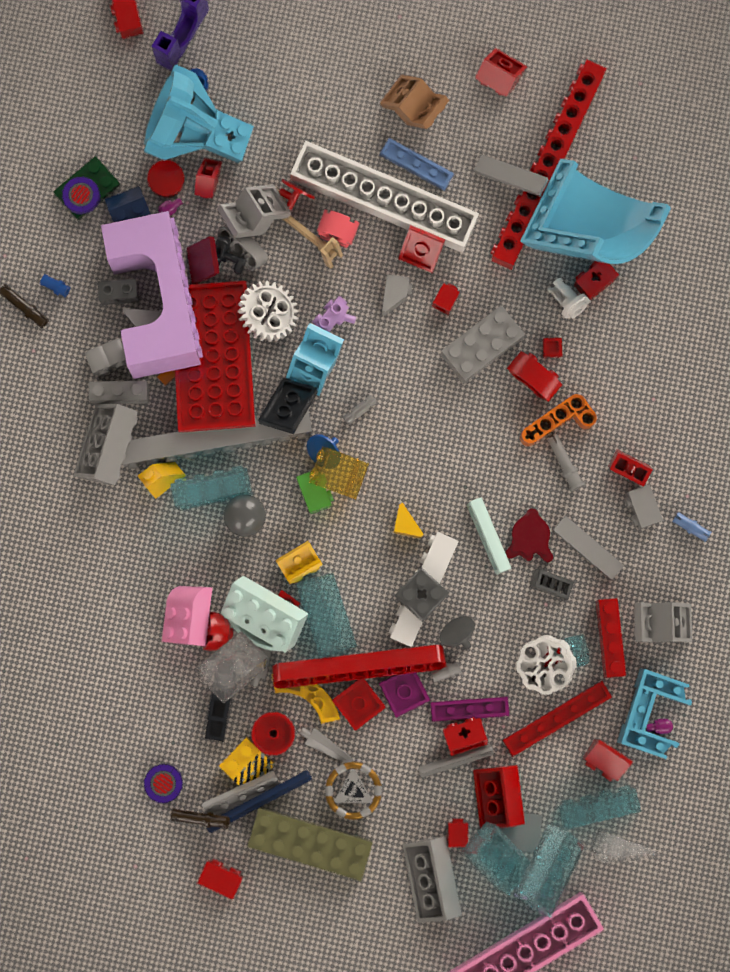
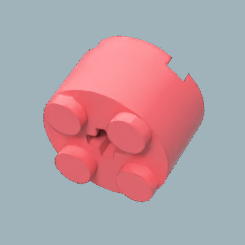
[317,209,360,248]

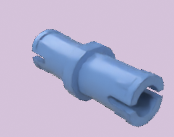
[672,512,712,542]

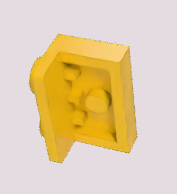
[275,541,323,584]

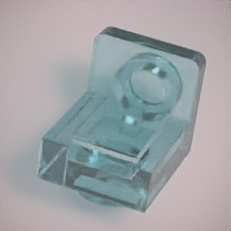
[564,634,589,667]

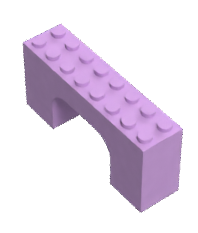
[101,211,203,379]

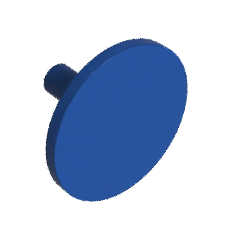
[307,434,340,469]

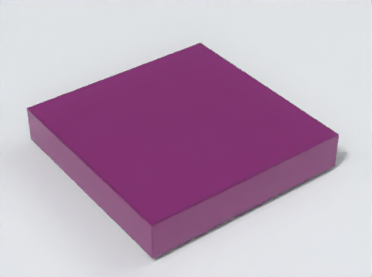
[379,673,431,718]

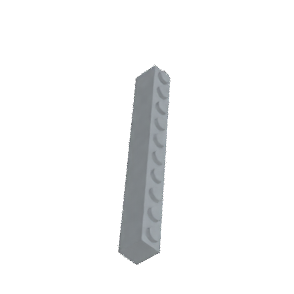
[122,410,312,469]

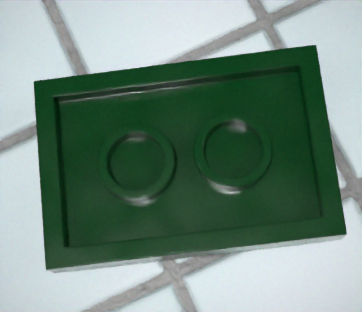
[53,156,121,221]

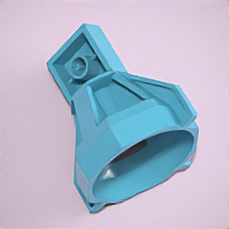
[144,65,254,163]

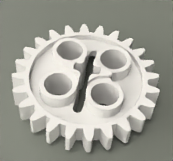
[238,281,299,342]

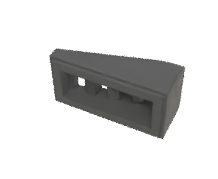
[529,569,574,600]

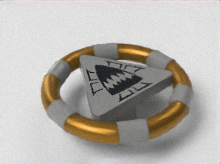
[325,762,382,820]

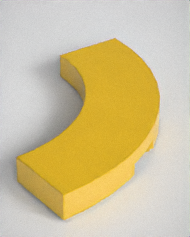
[271,674,340,724]

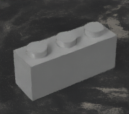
[89,381,149,405]

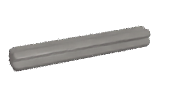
[418,744,494,778]

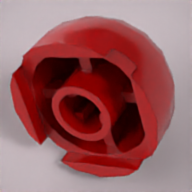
[201,612,233,651]

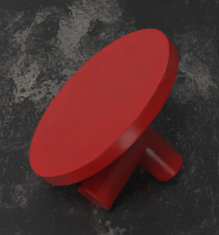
[279,179,316,211]

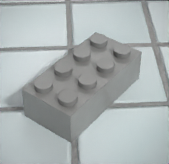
[441,305,525,384]

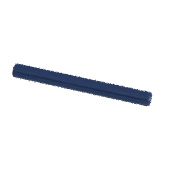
[206,770,312,833]

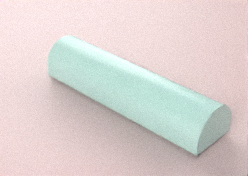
[467,497,512,575]

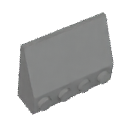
[73,404,138,485]

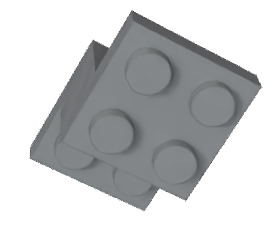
[217,185,292,238]
[633,602,692,643]

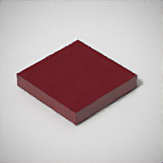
[186,236,220,284]

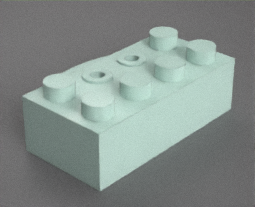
[220,576,309,653]

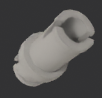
[431,662,462,683]

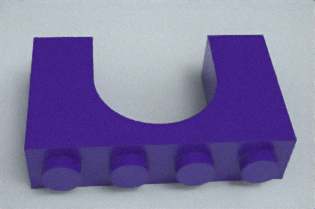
[151,0,209,71]

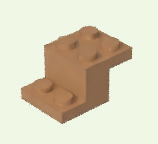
[379,75,449,129]

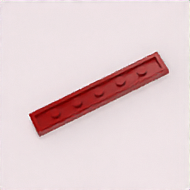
[502,681,612,757]

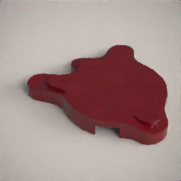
[505,508,554,563]

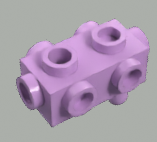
[312,296,356,332]

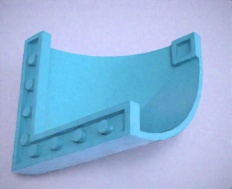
[520,159,671,264]

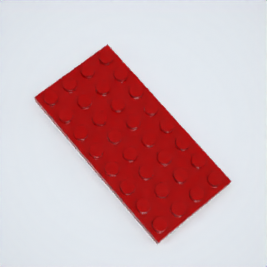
[175,281,256,433]

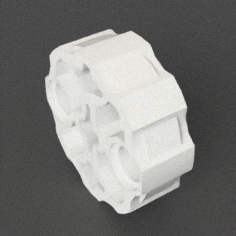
[516,635,577,695]

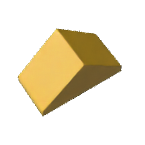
[394,503,424,539]

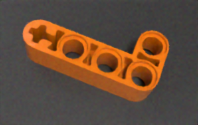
[520,394,597,446]

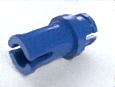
[40,274,71,297]

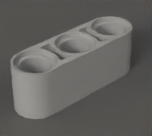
[217,225,268,271]

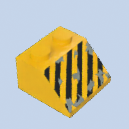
[219,737,276,786]

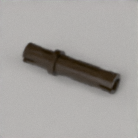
[0,284,49,328]
[171,808,230,829]

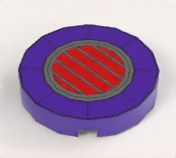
[62,177,100,214]
[144,764,183,803]

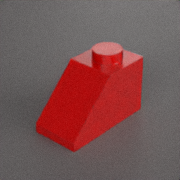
[194,158,222,199]

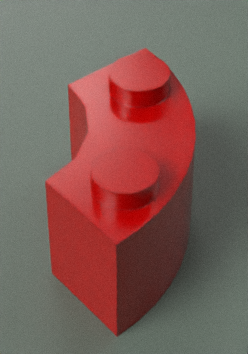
[507,351,563,402]

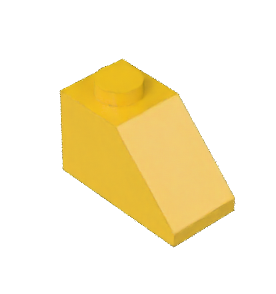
[138,462,186,499]

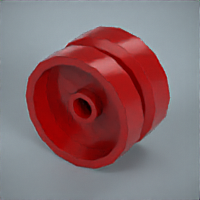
[252,712,295,755]

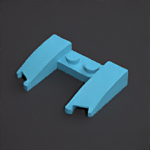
[617,669,692,759]

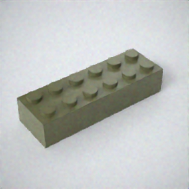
[247,807,373,881]

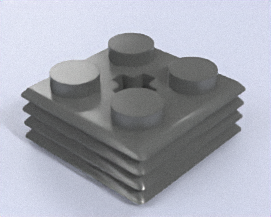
[395,568,449,622]

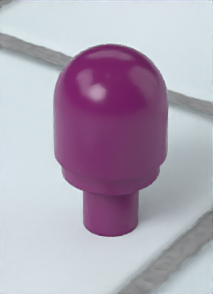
[158,197,183,216]
[646,718,673,735]

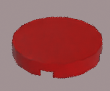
[147,160,185,198]

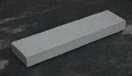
[474,154,549,196]
[552,515,624,580]
[202,771,280,815]

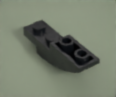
[204,661,238,742]

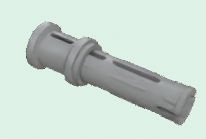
[547,435,586,492]

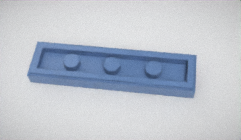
[380,138,454,191]

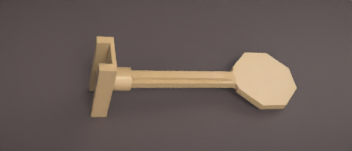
[276,188,343,269]

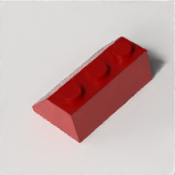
[473,765,525,829]

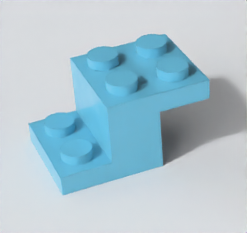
[286,323,344,396]

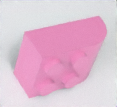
[162,586,212,646]

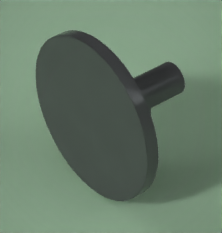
[440,616,475,650]

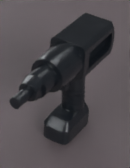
[207,236,247,280]

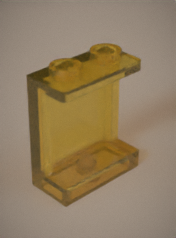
[309,447,369,500]

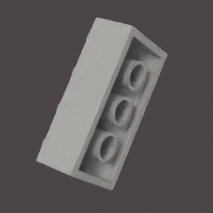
[402,836,462,923]

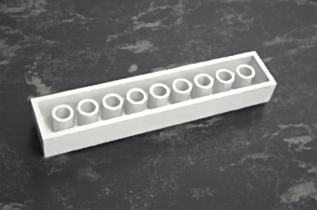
[290,141,479,253]

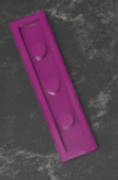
[430,697,510,722]

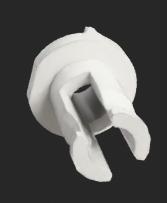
[548,278,591,318]

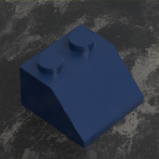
[105,186,151,223]

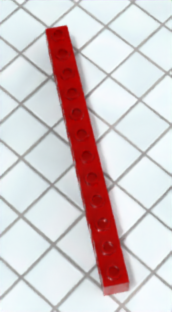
[490,59,607,270]

